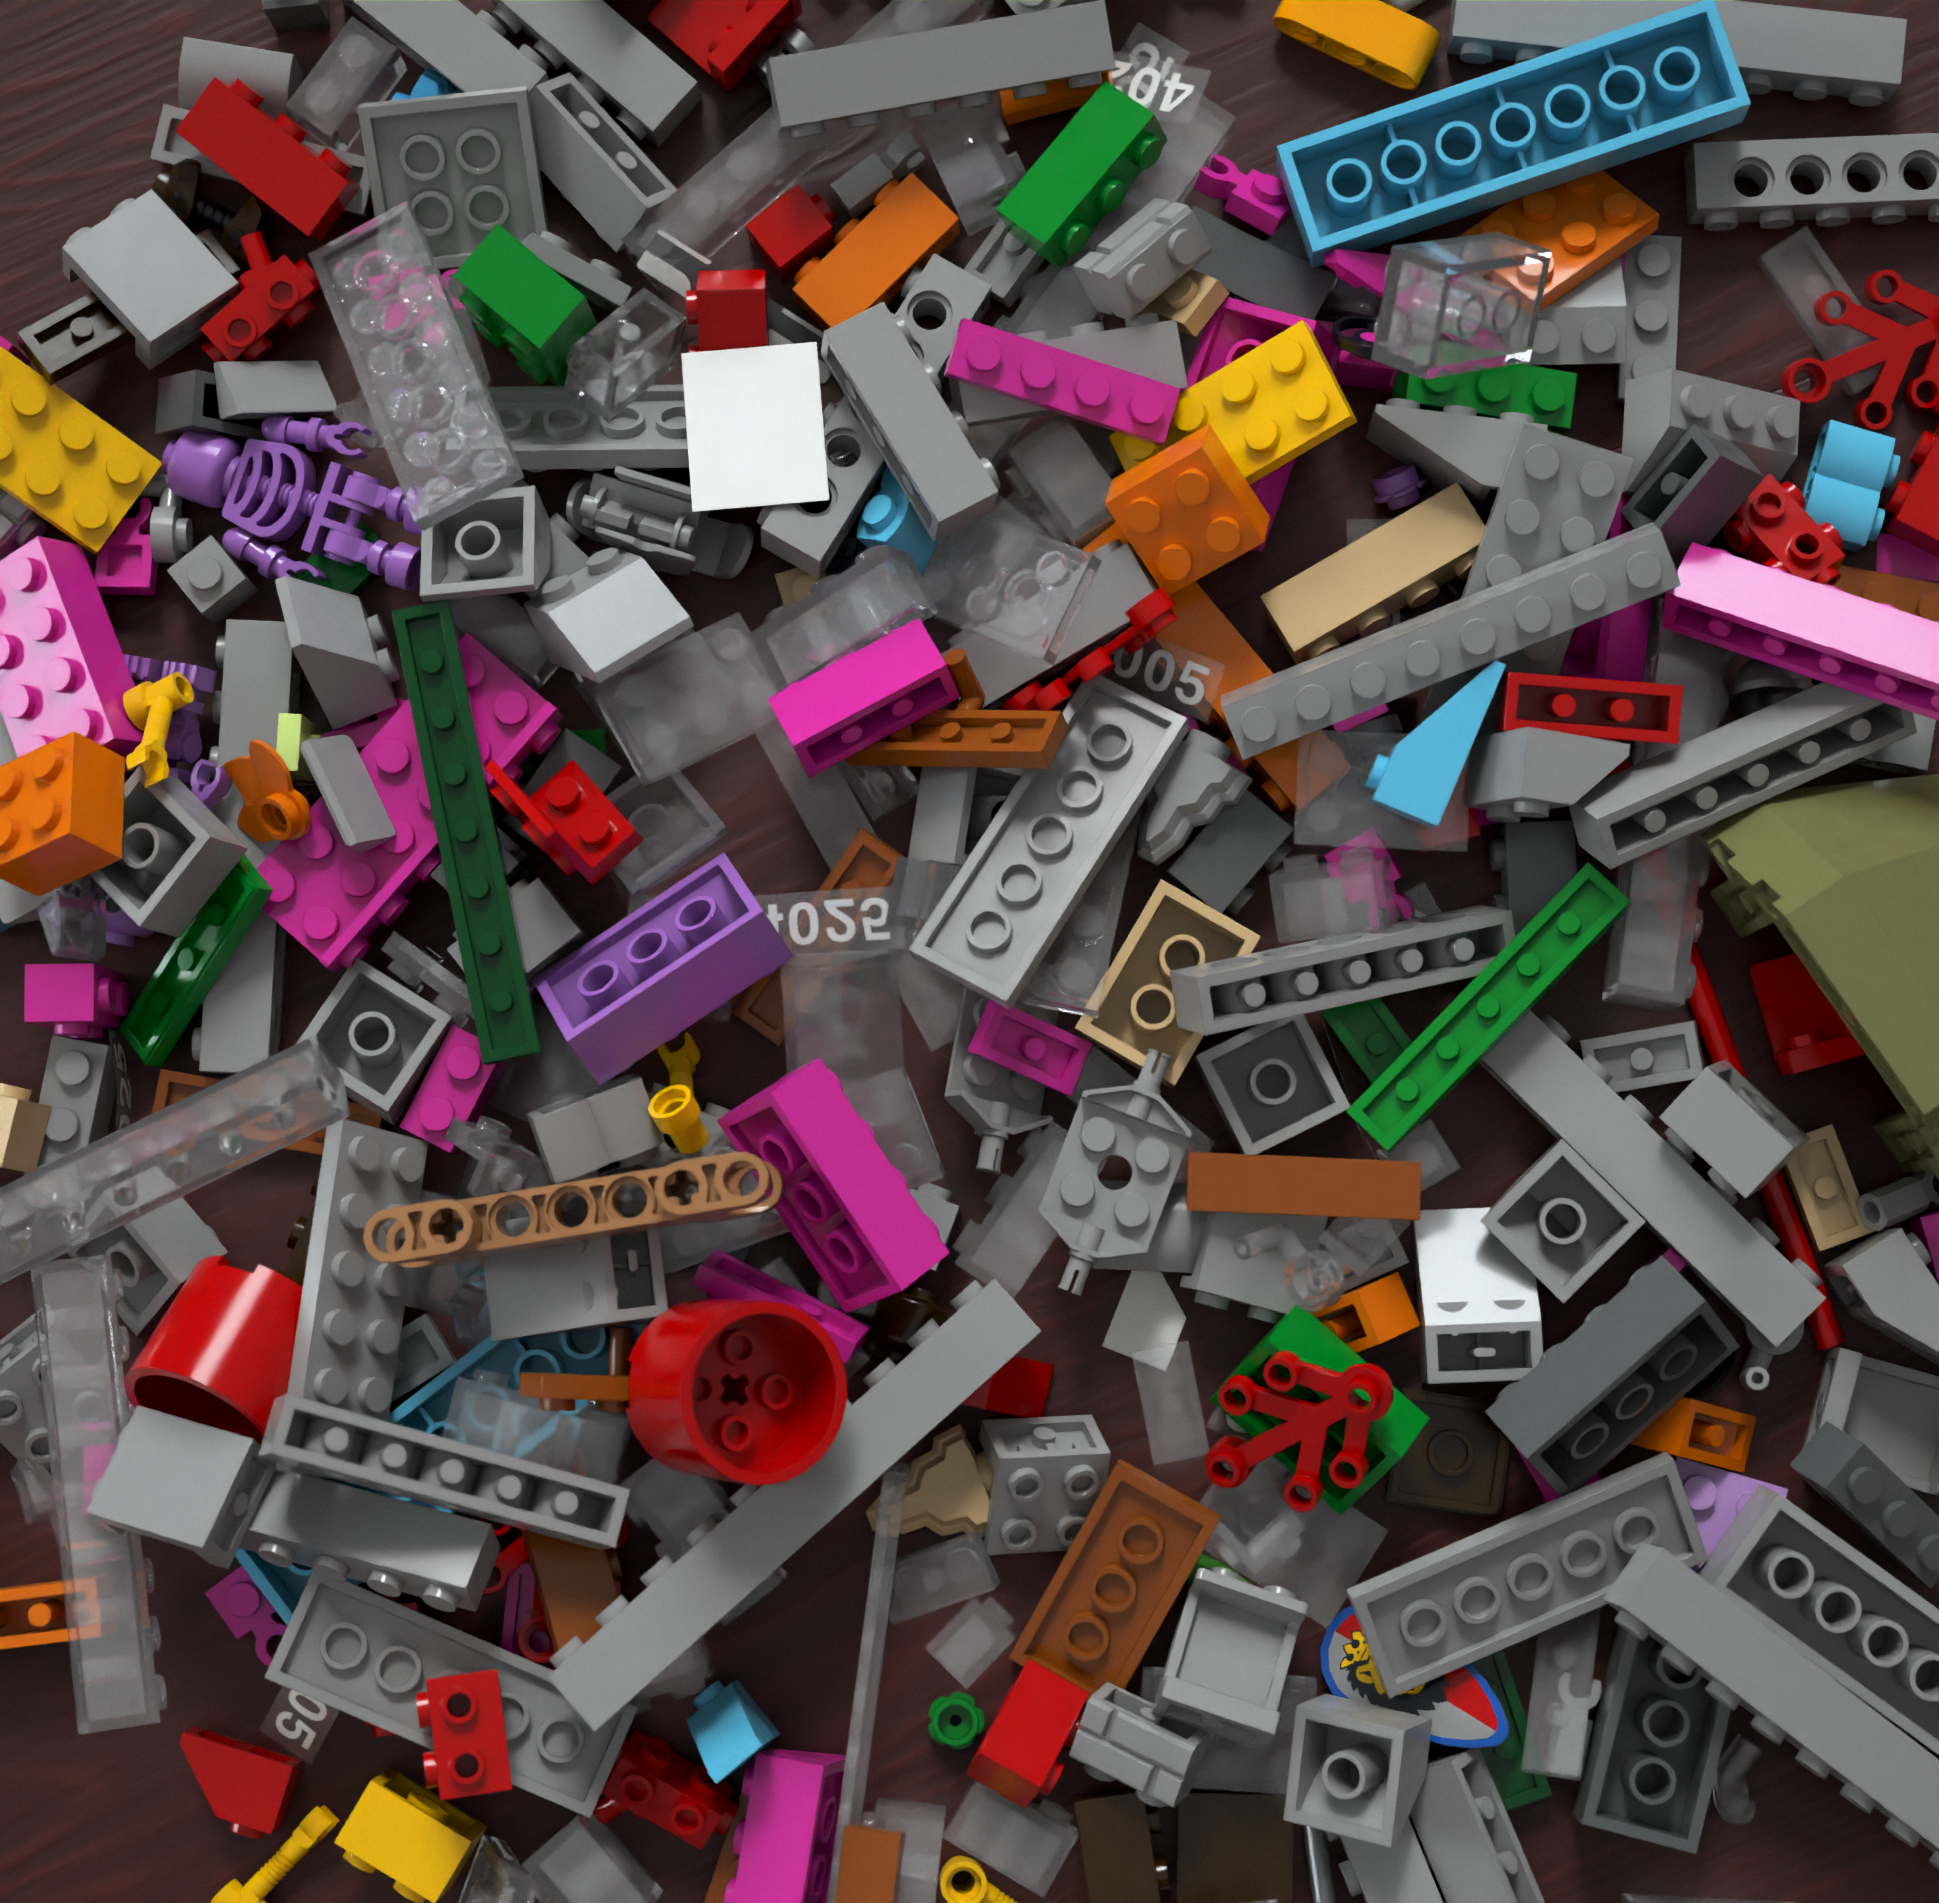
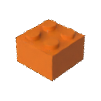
[1104,424,1270,595]
[0,731,125,897]

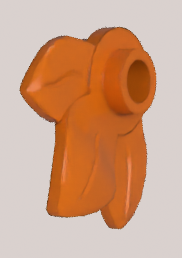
[223,739,311,843]

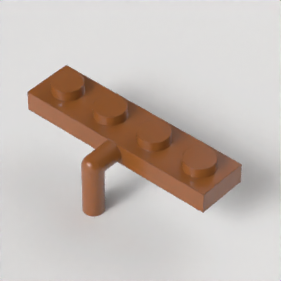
[846,648,1069,769]
[519,1327,724,1412]

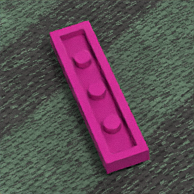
[944,318,1180,446]

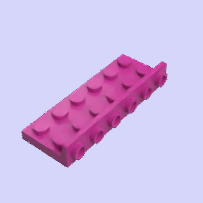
[257,632,563,973]

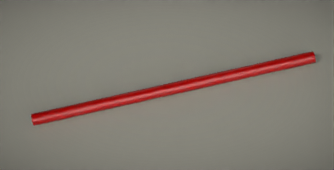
[1591,737,1846,1351]

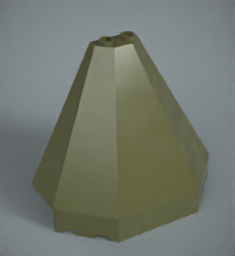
[1698,774,1939,1180]

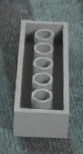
[1697,1485,1939,1758]

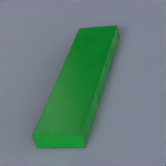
[119,855,273,1067]

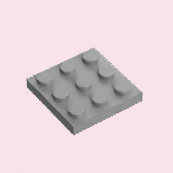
[357,86,549,275]

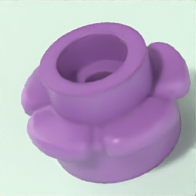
[1372,463,1427,510]

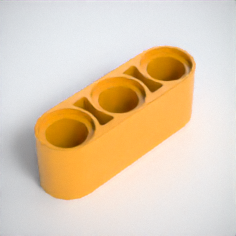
[1272,0,1441,90]

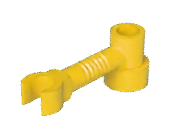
[123,672,194,788]
[648,1032,709,1154]
[210,1804,340,1903]
[939,1856,1019,1903]

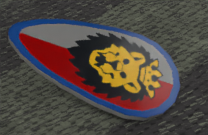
[1320,1605,1510,1749]

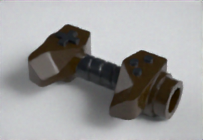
[152,158,275,261]

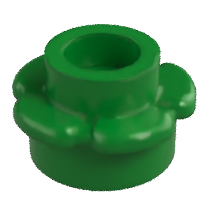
[928,1691,985,1750]

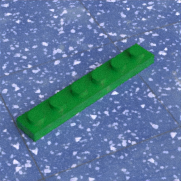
[1346,862,1632,1154]

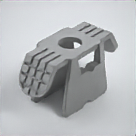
[566,466,754,579]

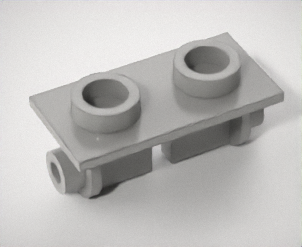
[579,471,701,554]

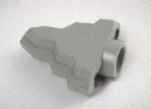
[1137,729,1253,866]

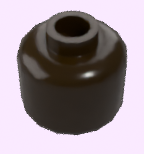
[866,1286,948,1365]

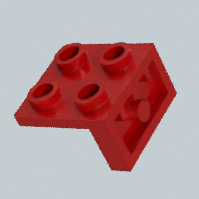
[648,0,802,93]
[485,759,644,886]
[1749,953,1865,1076]

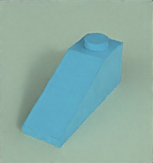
[1365,660,1506,829]
[686,1680,781,1784]

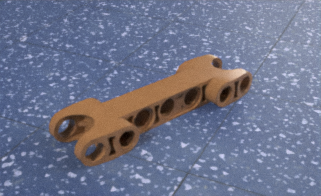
[364,1152,785,1269]

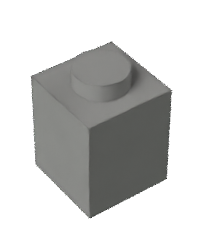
[167,535,259,625]

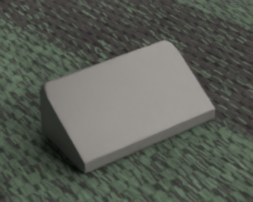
[214,361,337,419]
[300,735,396,854]

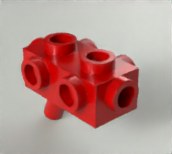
[200,231,325,362]
[1722,474,1845,586]
[593,1730,740,1850]

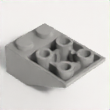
[1366,398,1548,512]
[483,1199,668,1342]
[1413,1207,1543,1384]
[1819,1228,1939,1366]

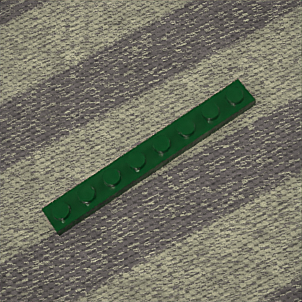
[391,599,543,1065]

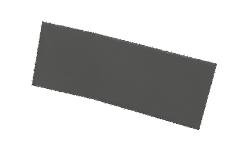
[1191,205,1337,320]

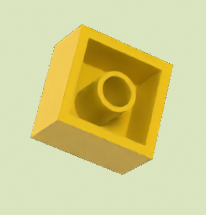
[334,1767,488,1903]

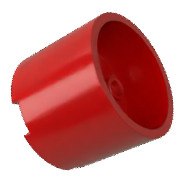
[124,1255,303,1445]
[625,1299,847,1485]

